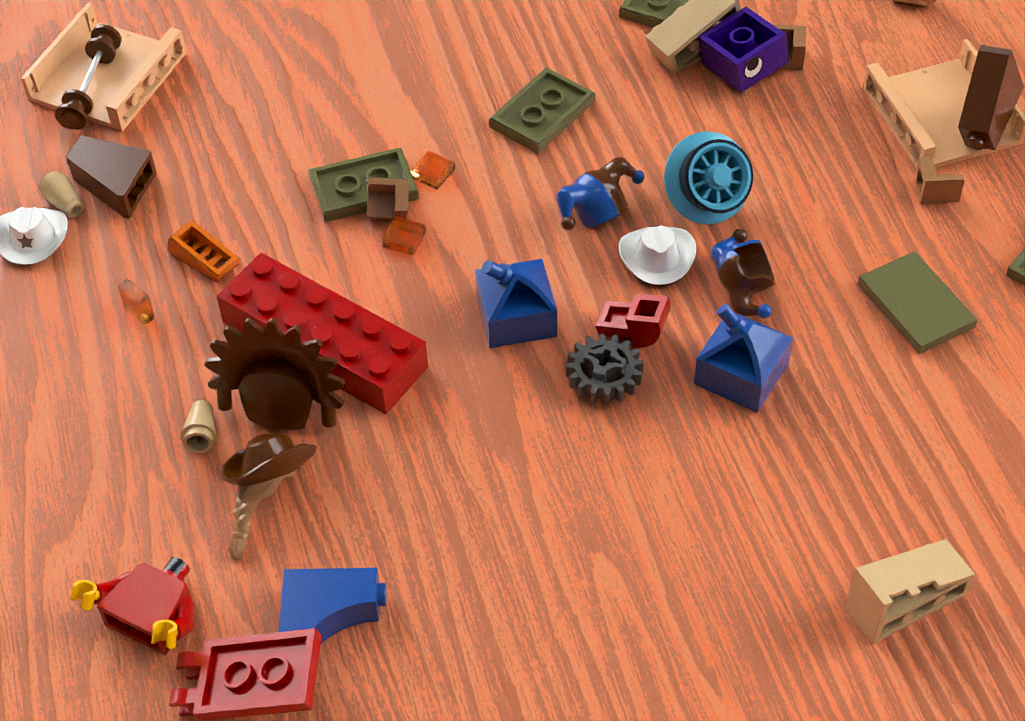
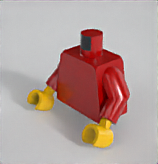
[70,557,195,655]

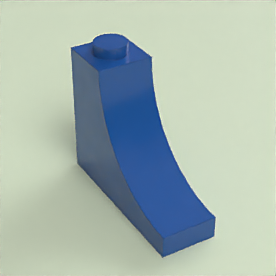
[279,568,387,644]

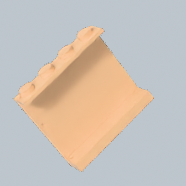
[21,2,186,132]
[862,39,1025,168]

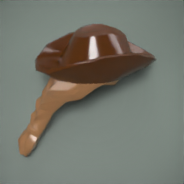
[220,434,317,560]

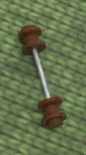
[55,24,122,130]

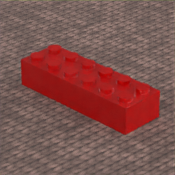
[216,253,428,414]

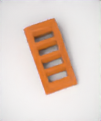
[167,219,241,282]

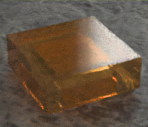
[410,150,455,190]
[382,216,426,256]
[117,279,154,325]

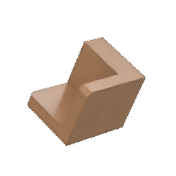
[772,24,806,70]
[914,157,965,204]
[367,178,409,220]

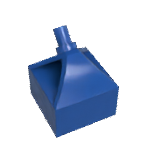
[475,258,557,348]
[694,304,793,413]

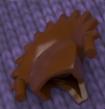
[204,318,345,430]

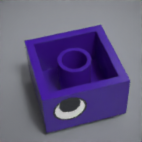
[698,7,788,93]

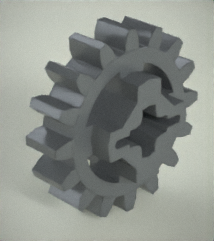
[566,334,643,405]

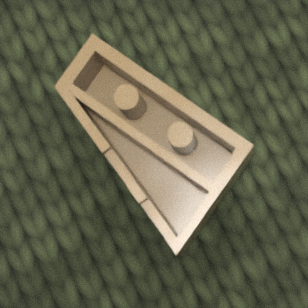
[645,0,741,74]
[845,539,975,645]

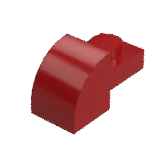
[595,294,670,348]

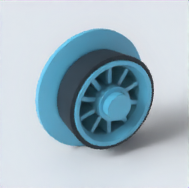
[664,131,753,224]

